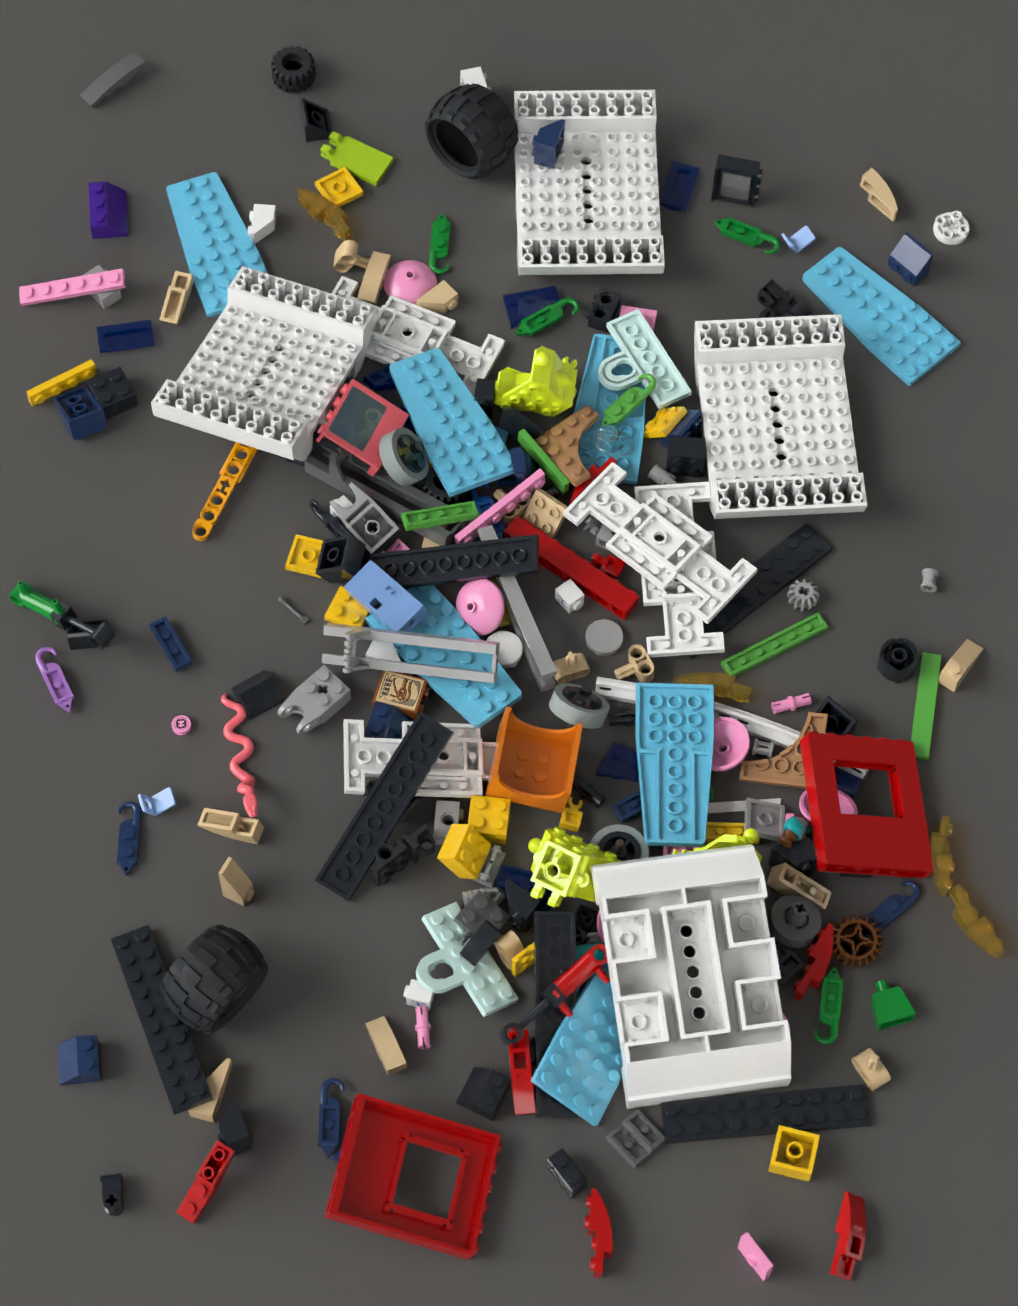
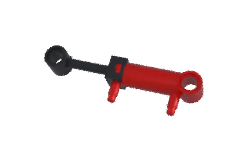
[500,944,610,1045]

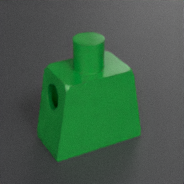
[871,979,916,1031]

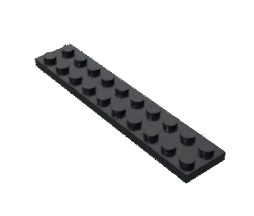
[689,523,832,659]
[360,534,539,588]
[315,712,454,902]
[534,911,578,1118]
[111,924,213,1115]
[660,1084,871,1144]

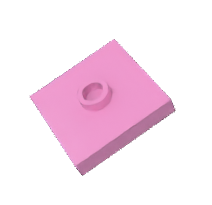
[738,1232,773,1281]

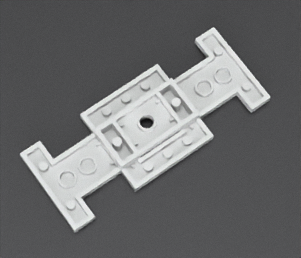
[332,276,505,397]
[563,462,757,624]
[634,482,725,657]
[343,719,538,798]

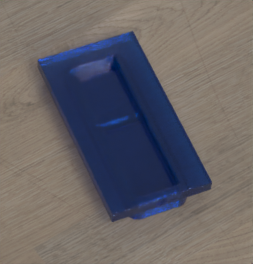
[659,161,700,211]
[97,320,154,353]

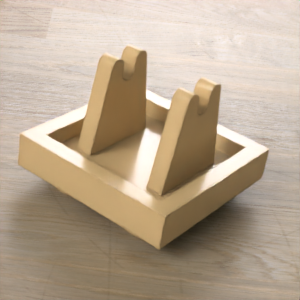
[522,488,567,539]

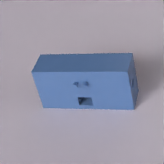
[344,560,428,632]

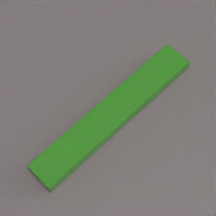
[721,612,829,679]
[911,652,941,761]

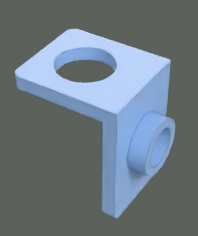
[782,226,816,253]
[138,787,176,816]

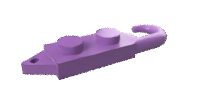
[35,647,75,713]

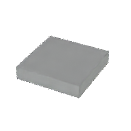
[744,798,785,841]

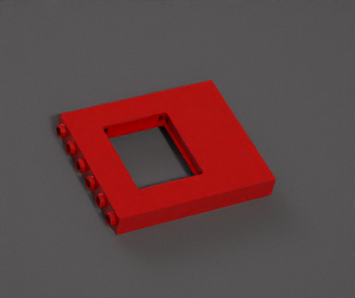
[800,731,934,879]
[324,1093,502,1260]

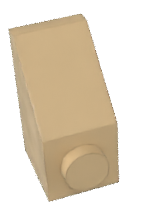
[417,280,458,314]

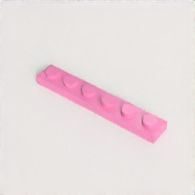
[19,269,126,306]
[454,469,545,544]

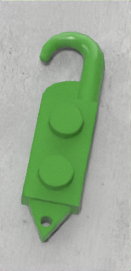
[601,373,657,428]

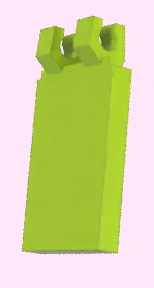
[320,131,393,186]

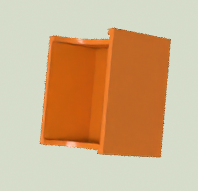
[486,707,583,813]

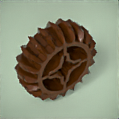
[831,914,884,969]

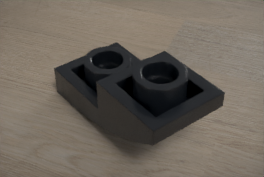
[575,904,599,945]
[459,920,502,967]

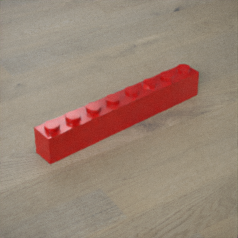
[503,516,639,621]

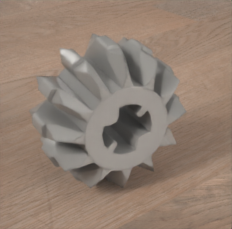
[787,578,820,612]

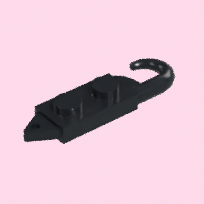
[309,499,354,537]

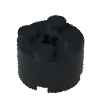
[877,638,918,684]

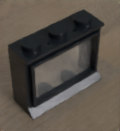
[711,154,763,208]

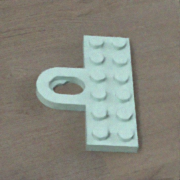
[598,309,692,409]
[416,902,519,1017]

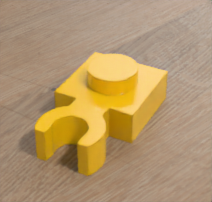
[559,797,583,832]

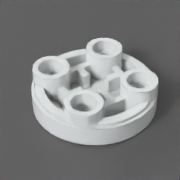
[933,211,969,245]
[486,631,523,668]

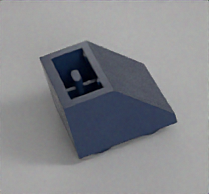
[660,410,703,448]

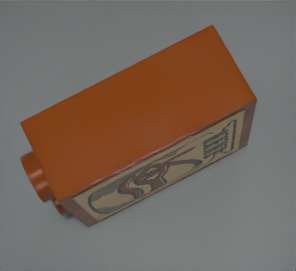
[372,670,430,721]

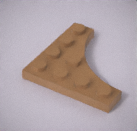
[535,405,600,487]
[739,712,828,789]

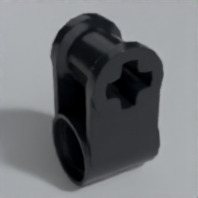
[100,1173,124,1216]

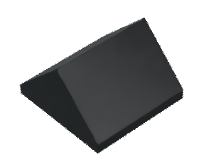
[299,98,332,142]
[499,405,545,440]
[67,619,109,650]
[231,670,284,719]
[816,696,858,735]

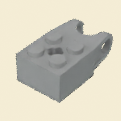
[329,482,399,554]
[278,665,351,735]

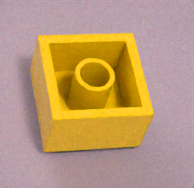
[468,795,511,845]
[437,824,492,879]
[768,1125,820,1182]

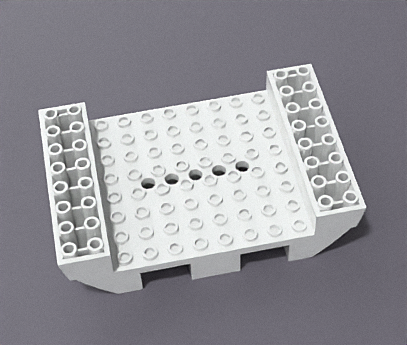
[514,90,665,275]
[151,266,377,461]
[694,314,867,519]
[591,844,791,1109]

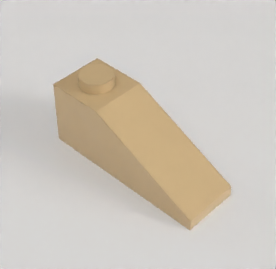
[938,639,984,692]
[219,856,255,906]
[766,863,832,910]
[188,1058,233,1123]

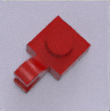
[591,553,625,579]

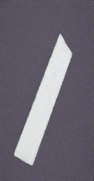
[708,798,781,813]

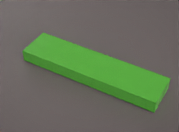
[517,429,570,494]
[401,501,479,531]

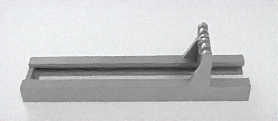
[478,525,557,693]
[322,623,500,683]

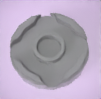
[585,619,623,656]

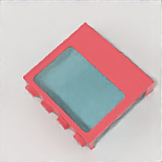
[316,379,409,477]

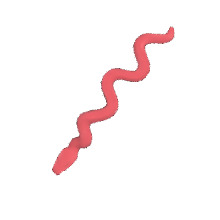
[221,693,258,818]

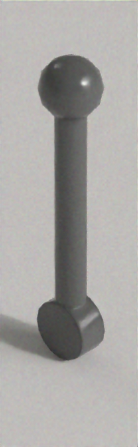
[278,596,308,625]

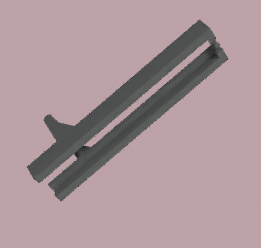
[305,432,467,546]

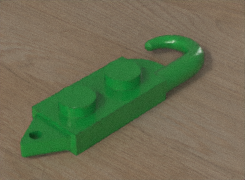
[429,213,451,274]
[714,217,780,254]
[516,298,579,337]
[814,967,844,1044]

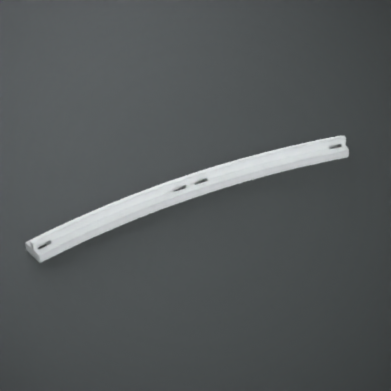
[595,677,869,779]

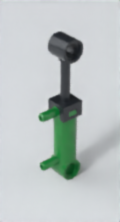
[8,581,115,650]

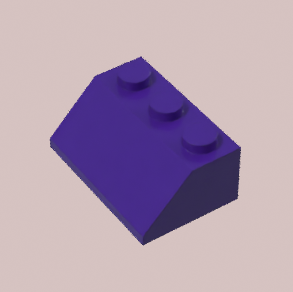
[88,181,128,239]

